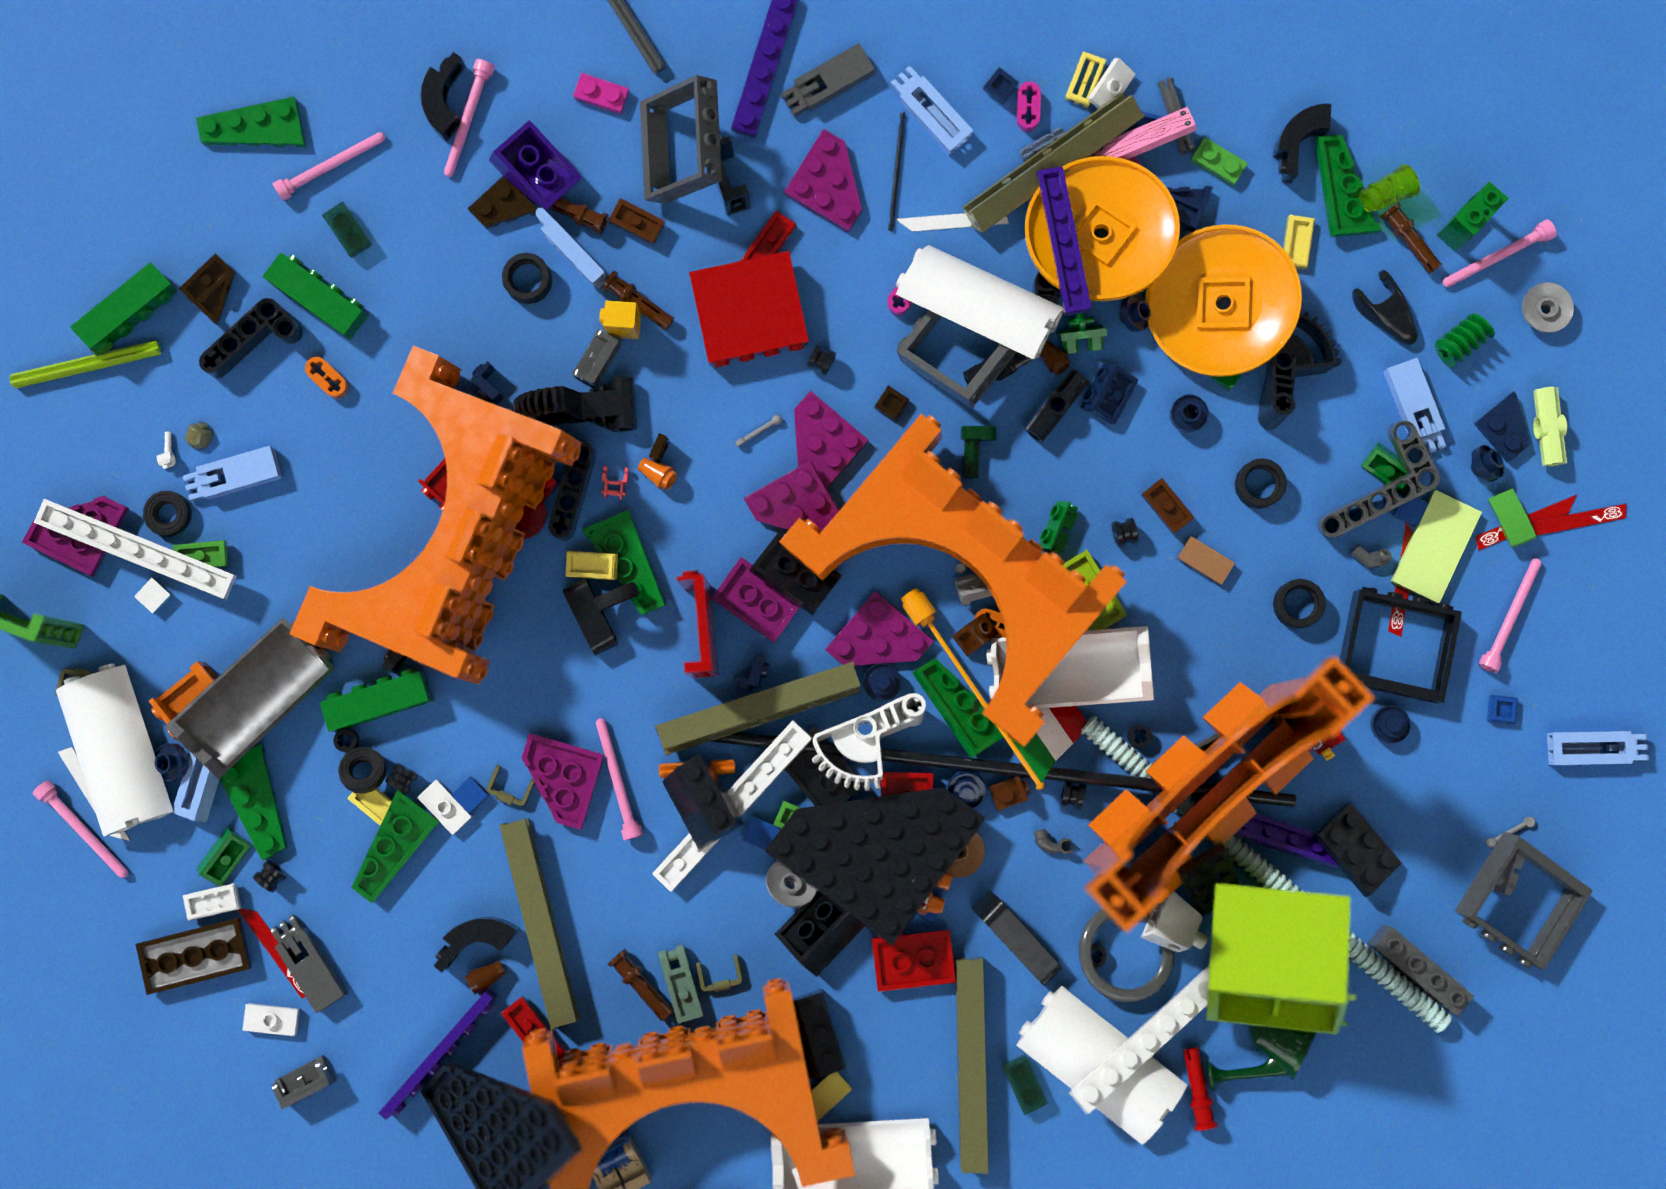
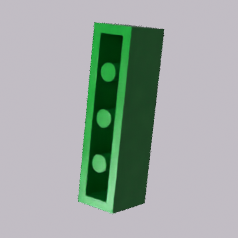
[262,252,368,340]
[70,262,177,357]
[320,668,434,733]

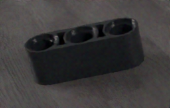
[563,578,618,656]

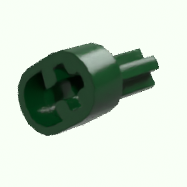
[961,426,997,479]

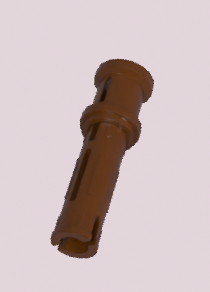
[532,197,609,235]
[1380,202,1442,274]
[602,271,675,331]
[608,949,674,1021]

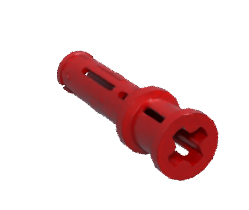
[1183,1047,1218,1131]

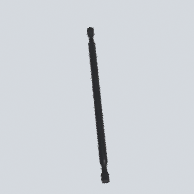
[888,112,905,231]

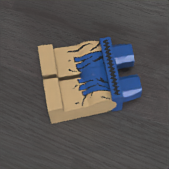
[592,1129,652,1189]

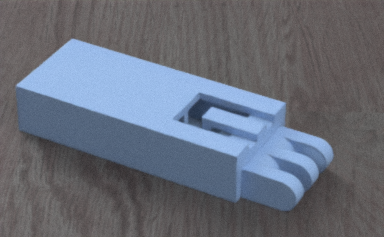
[890,66,973,156]
[536,208,607,291]
[1383,358,1446,456]
[183,446,283,501]
[1547,731,1649,765]
[171,753,220,822]

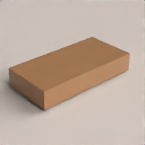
[1176,536,1235,585]

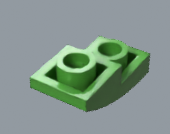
[1488,488,1536,548]

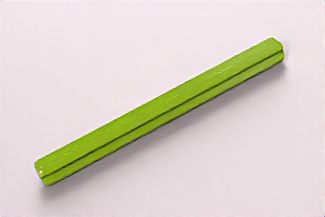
[9,341,161,388]

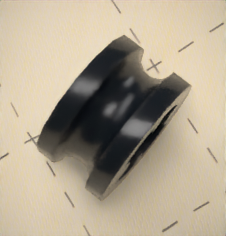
[1127,725,1152,748]
[333,729,360,752]
[1092,943,1107,968]

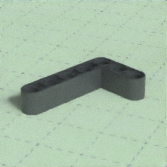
[1317,421,1440,538]

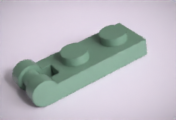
[658,944,704,1024]

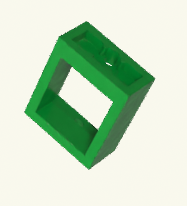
[1437,181,1509,252]

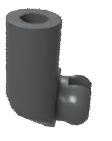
[1351,545,1392,569]

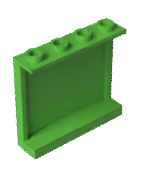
[0,594,85,649]

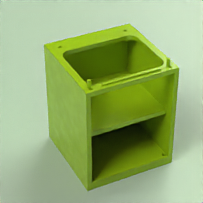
[1206,884,1355,1035]

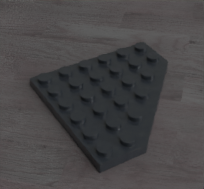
[765,787,986,946]
[421,1062,583,1189]

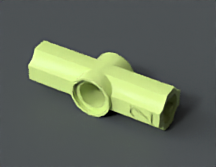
[1533,387,1567,467]

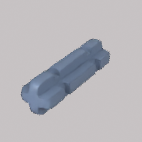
[1019,127,1065,162]

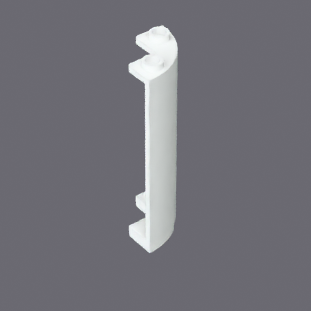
[896,245,1064,359]
[987,626,1154,709]
[56,664,173,837]
[1017,986,1187,1145]
[771,1118,938,1189]

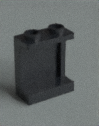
[716,136,751,216]

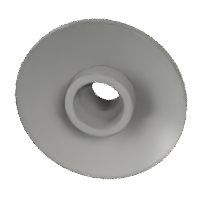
[1522,282,1574,333]
[766,862,816,908]

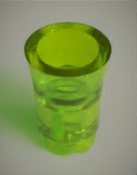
[1359,164,1420,212]

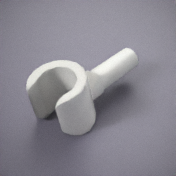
[157,432,176,469]

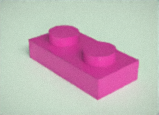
[573,73,630,115]

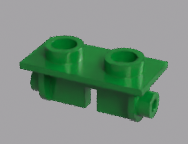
[1039,501,1078,555]

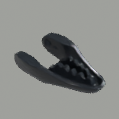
[1352,270,1418,345]

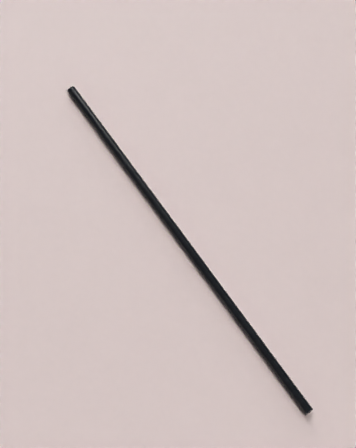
[710,732,1296,807]

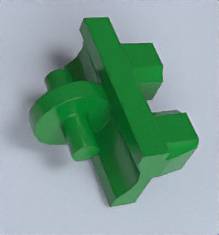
[1057,313,1107,354]

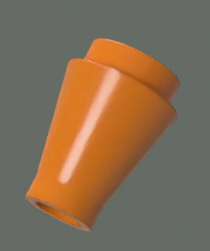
[638,457,677,490]

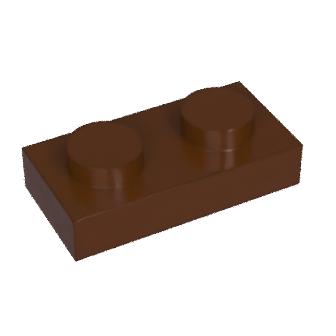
[608,198,666,245]
[1141,478,1194,534]

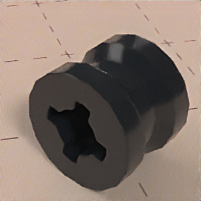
[807,344,837,376]
[1111,518,1139,547]
[385,763,418,793]
[1060,782,1087,810]
[253,860,287,893]

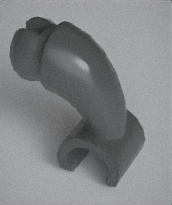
[1034,829,1073,854]

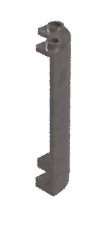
[165,618,335,779]

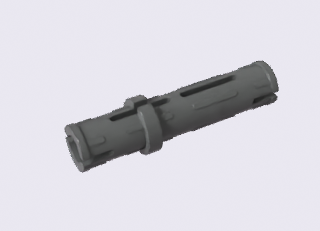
[1157,78,1196,155]

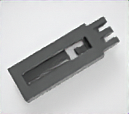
[781,43,875,117]
[271,914,348,1013]

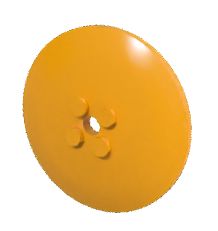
[1025,156,1180,301]
[1145,224,1302,377]

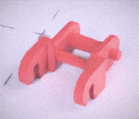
[601,465,629,500]

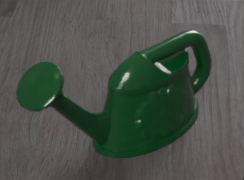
[1207,1025,1317,1092]

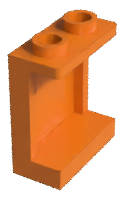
[149,661,218,740]

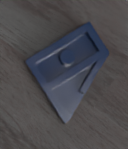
[1167,186,1213,232]
[1474,391,1529,462]

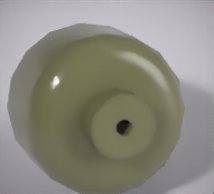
[185,422,213,449]

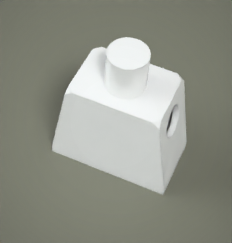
[1141,892,1208,952]

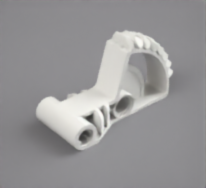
[812,693,926,791]

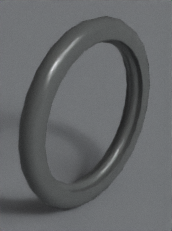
[1079,909,1175,1002]

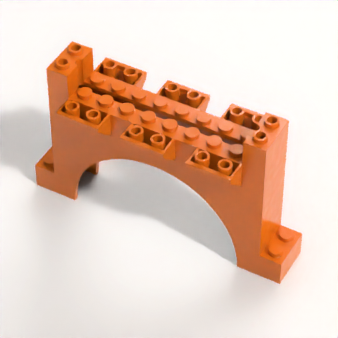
[290,346,582,685]
[779,413,1127,747]
[1083,656,1374,932]
[522,978,855,1189]

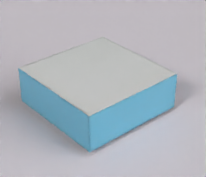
[134,578,173,614]

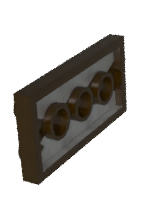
[135,917,252,995]

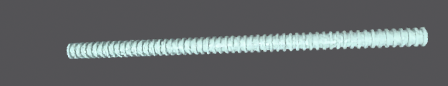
[1081,716,1452,1033]

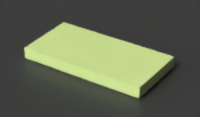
[1390,490,1482,604]

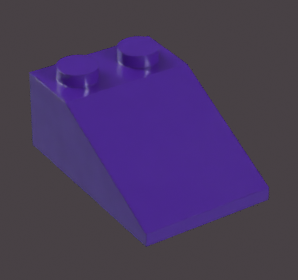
[489,120,583,211]

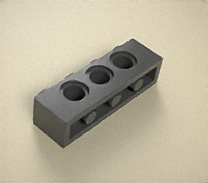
[1367,924,1474,1016]

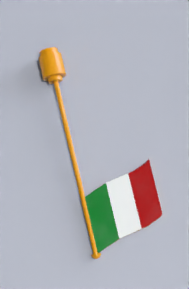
[901,588,1087,790]

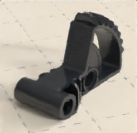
[1258,311,1342,430]
[512,377,637,432]

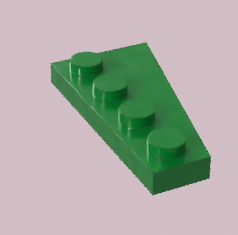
[196,97,306,147]
[1315,135,1381,237]
[582,510,667,615]
[912,658,1004,759]
[220,744,288,861]
[351,789,439,903]

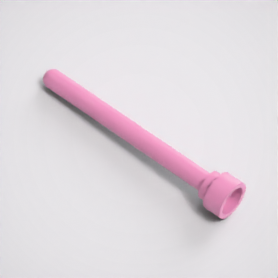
[444,59,495,177]
[272,132,386,201]
[1442,219,1557,287]
[1478,558,1542,673]
[596,718,644,841]
[32,780,128,878]

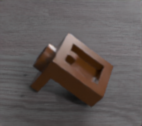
[952,614,998,657]
[988,776,1030,811]

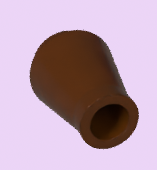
[1040,340,1071,376]
[465,960,506,995]

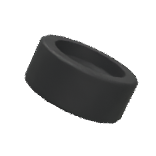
[502,253,552,304]
[1234,458,1287,509]
[1273,579,1326,629]

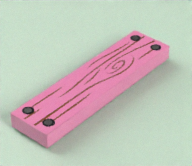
[1094,107,1197,160]

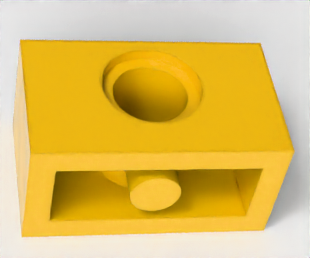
[599,301,641,339]

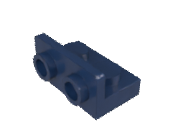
[1081,364,1138,424]

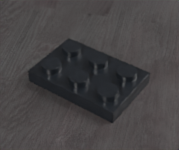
[749,532,842,615]
[785,725,865,806]
[1313,803,1401,897]
[1176,842,1240,916]

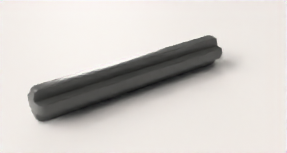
[607,0,665,74]

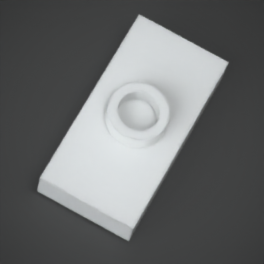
[1088,58,1135,109]
[417,779,473,835]
[183,883,242,921]
[242,1003,300,1036]

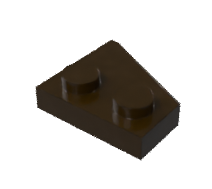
[467,176,537,229]
[179,253,235,325]

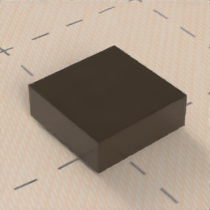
[874,386,909,422]
[649,433,670,463]

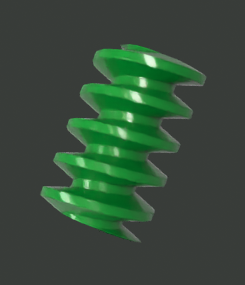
[1435,313,1495,368]

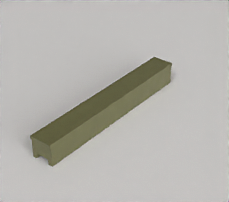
[962,92,1145,233]
[655,661,861,756]
[499,818,580,1030]
[955,956,988,1174]

